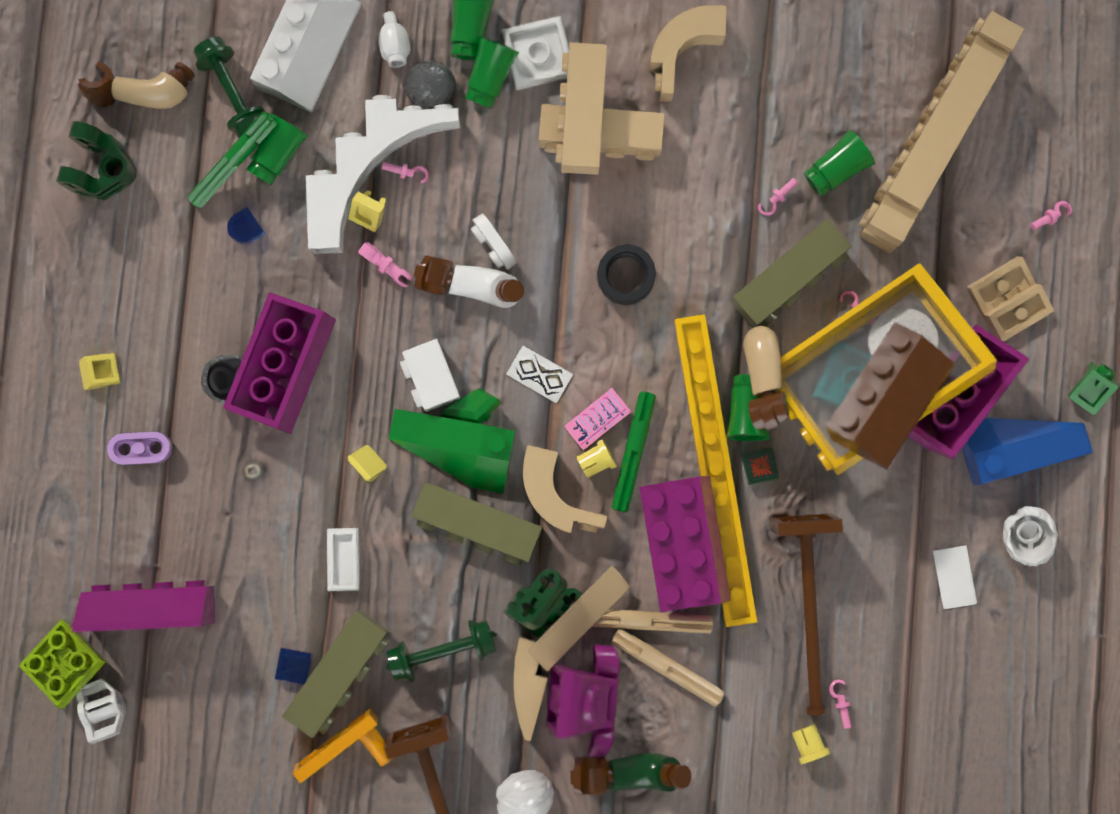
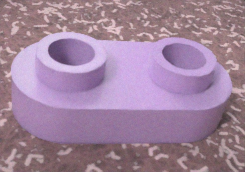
[107,432,172,465]

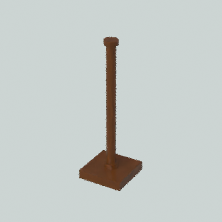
[769,513,843,715]
[384,715,452,814]

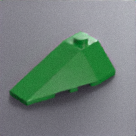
[388,409,516,494]

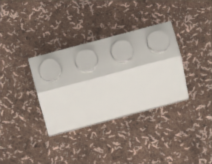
[250,0,361,113]

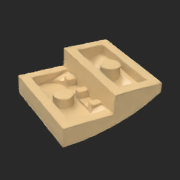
[966,256,1054,342]

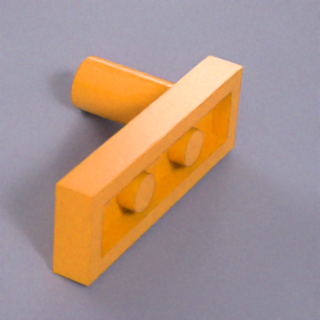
[293,708,392,784]

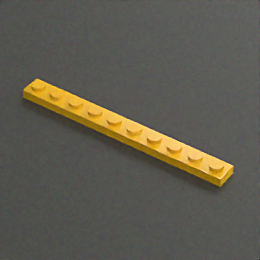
[674,314,757,627]

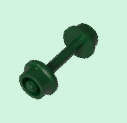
[193,36,265,138]
[386,620,497,682]

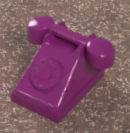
[545,644,621,757]

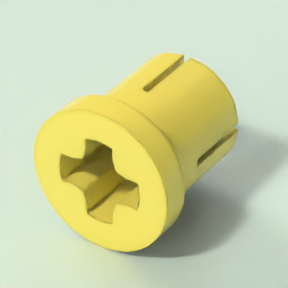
[577,439,617,478]
[792,724,830,764]

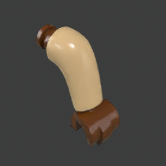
[78,61,195,109]
[743,326,789,430]

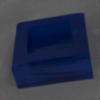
[275,647,313,685]

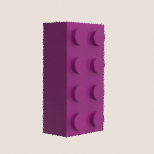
[639,476,731,612]

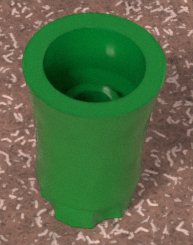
[450,0,495,61]
[465,36,520,108]
[246,113,308,185]
[803,130,875,196]
[726,374,770,442]

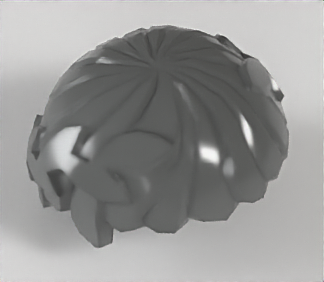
[405,60,456,109]
[201,354,242,404]

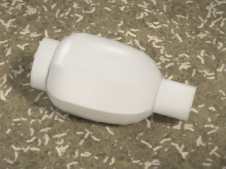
[379,11,410,68]

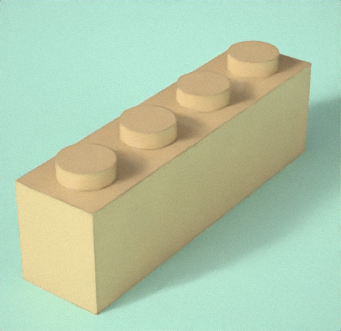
[556,42,607,175]
[539,104,664,160]

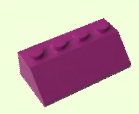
[223,292,337,434]
[909,324,1029,460]
[72,580,215,632]

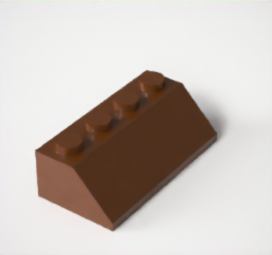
[826,322,955,470]

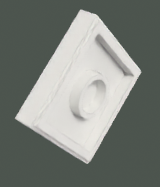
[502,16,569,90]

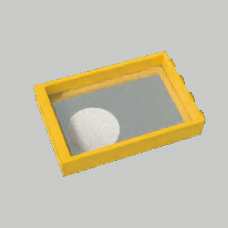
[776,263,997,476]

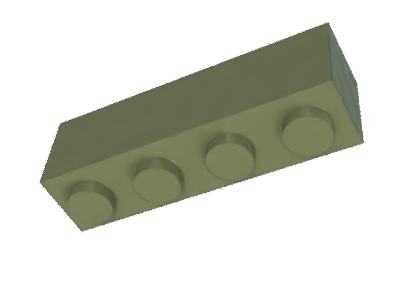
[730,218,852,328]
[411,482,542,566]
[282,610,390,738]

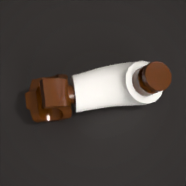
[414,255,524,308]

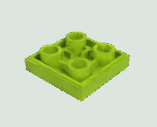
[18,619,106,709]

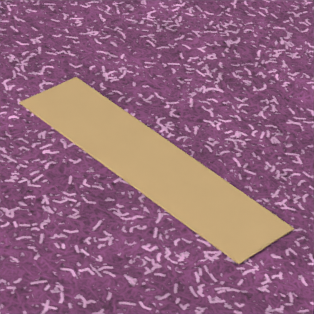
[528,565,631,672]

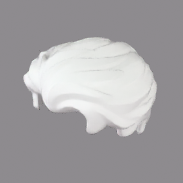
[1003,506,1058,566]
[496,770,555,814]

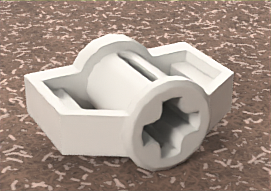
[76,679,126,744]

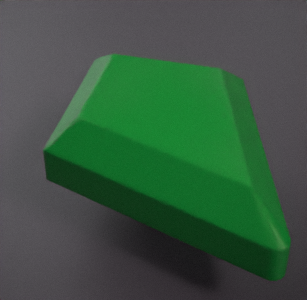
[441,388,501,424]

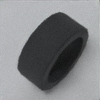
[597,244,656,305]

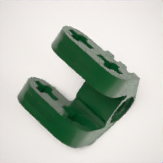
[56,121,137,201]
[503,569,583,638]

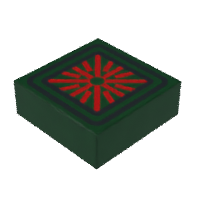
[741,448,779,485]

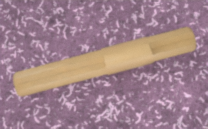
[592,609,713,634]
[612,629,724,707]

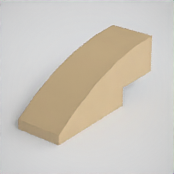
[514,636,548,741]

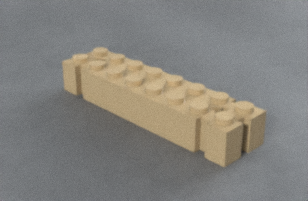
[858,11,1024,254]

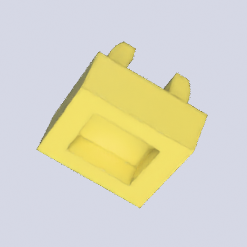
[348,190,386,232]

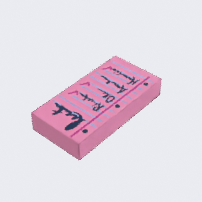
[564,388,632,451]

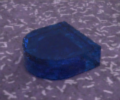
[227,206,265,244]

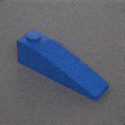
[962,418,1093,486]

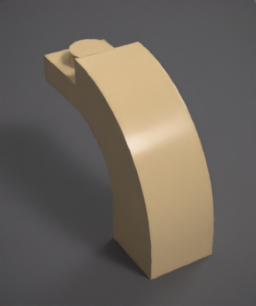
[649,5,727,102]
[523,445,607,534]

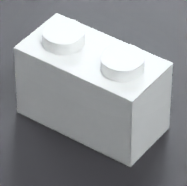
[400,339,461,412]

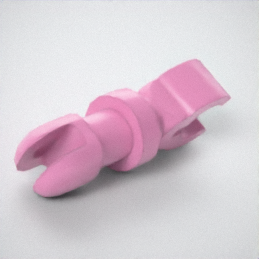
[358,242,413,287]

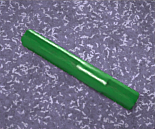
[188,111,277,208]
[611,391,656,512]

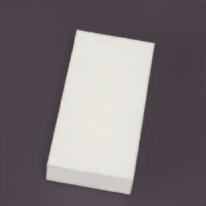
[327,528,360,591]

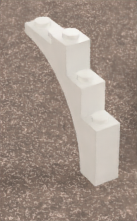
[306,95,460,254]

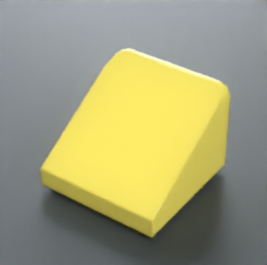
[79,353,120,390]
[347,445,387,482]

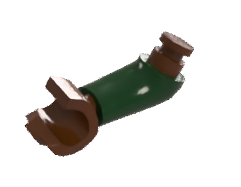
[570,753,692,795]

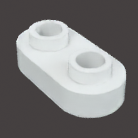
[471,213,517,270]

